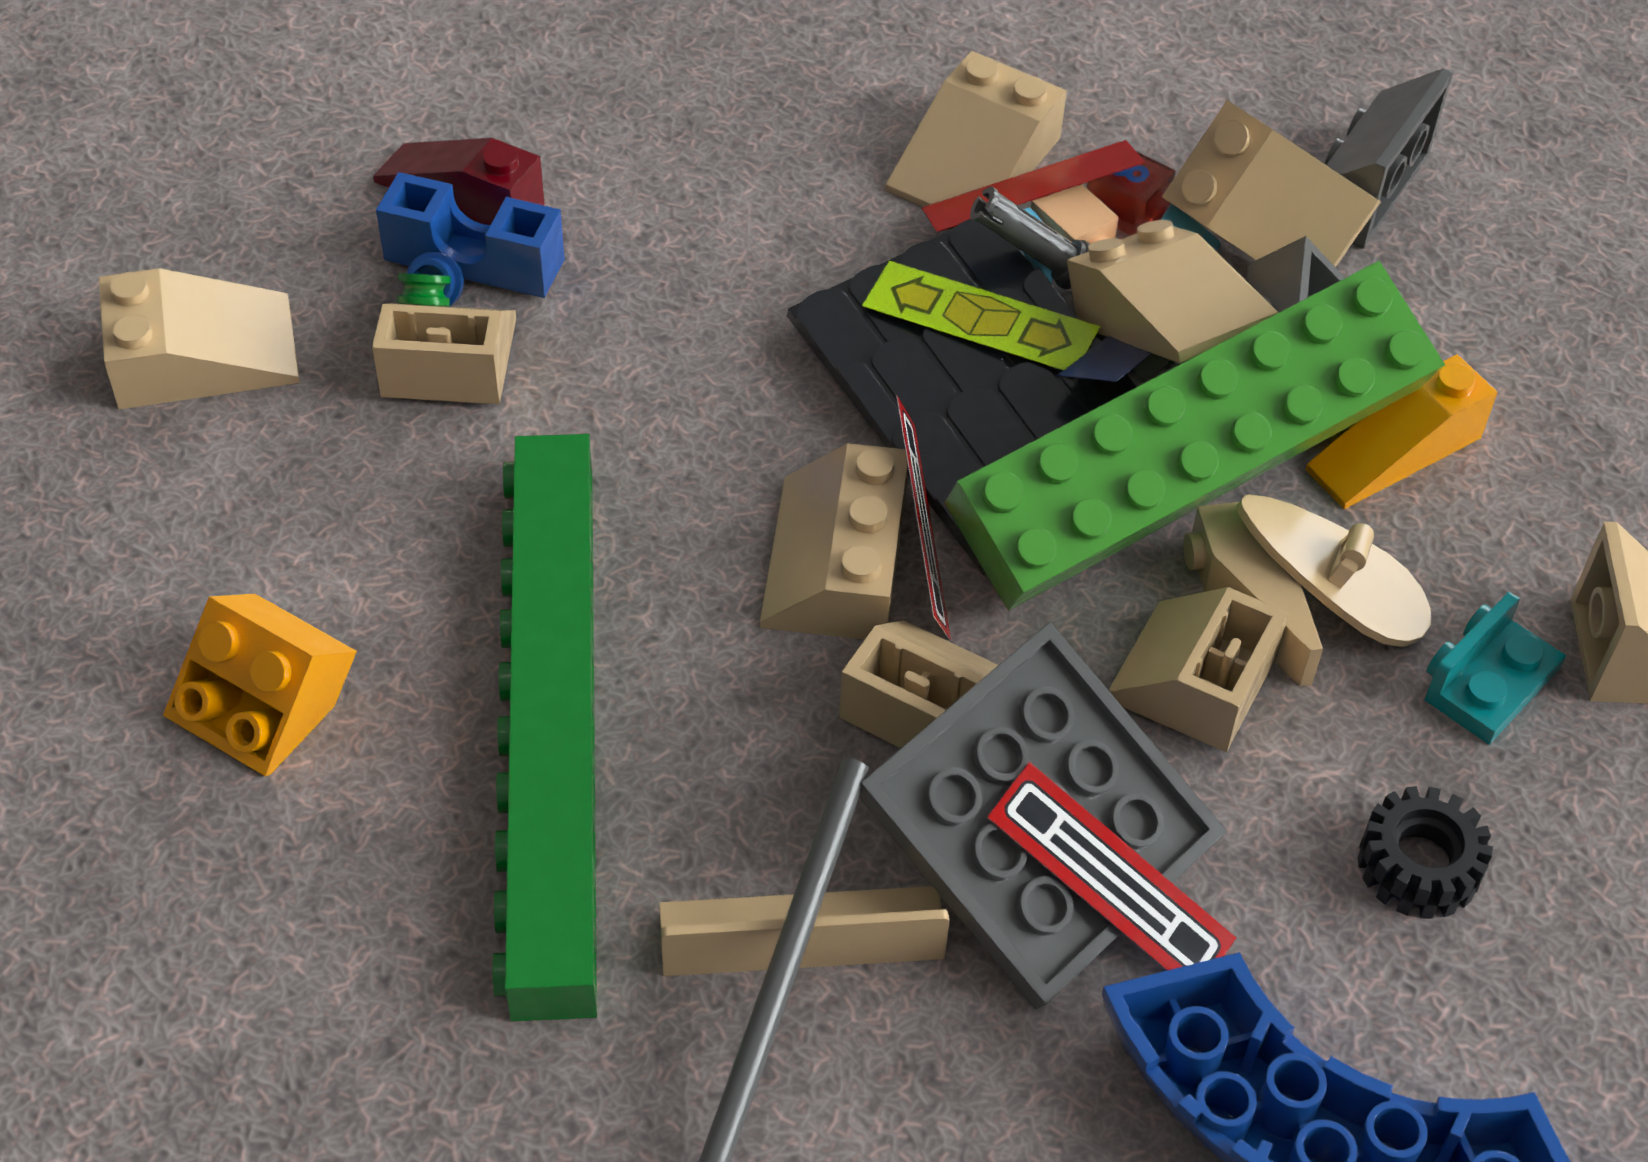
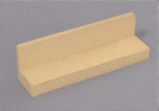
[660,886,949,976]

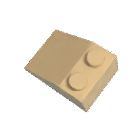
[885,51,1067,207]
[1162,100,1381,267]
[1067,220,1278,363]
[99,268,300,409]

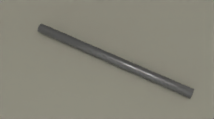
[699,758,869,1162]

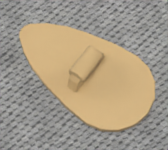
[1237,494,1431,647]

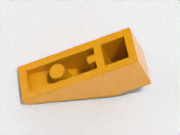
[1305,354,1498,509]

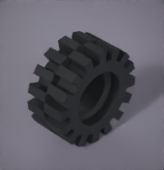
[1357,786,1493,919]

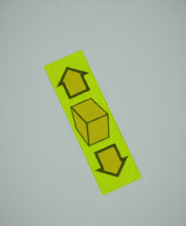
[862,261,1100,370]

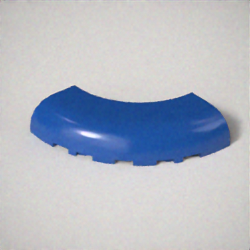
[1102,952,1570,1162]

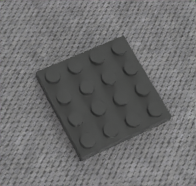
[859,622,1227,1009]

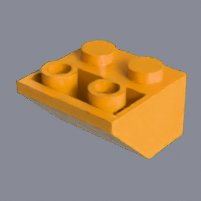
[163,594,357,776]

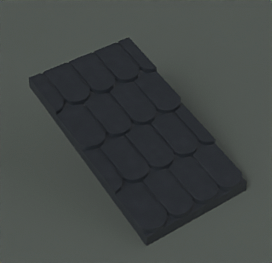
[786,219,1137,575]

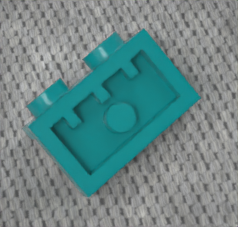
[1424,591,1566,745]

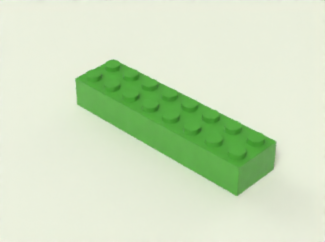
[944,261,1445,611]

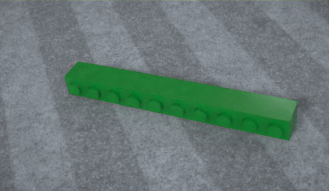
[492,434,597,1022]

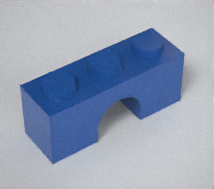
[376,172,565,298]

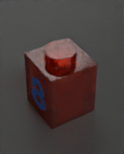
[1087,151,1176,236]

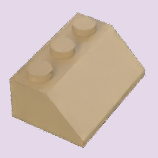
[760,443,908,639]

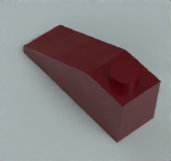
[373,138,545,225]

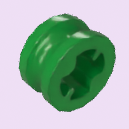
[397,273,451,306]

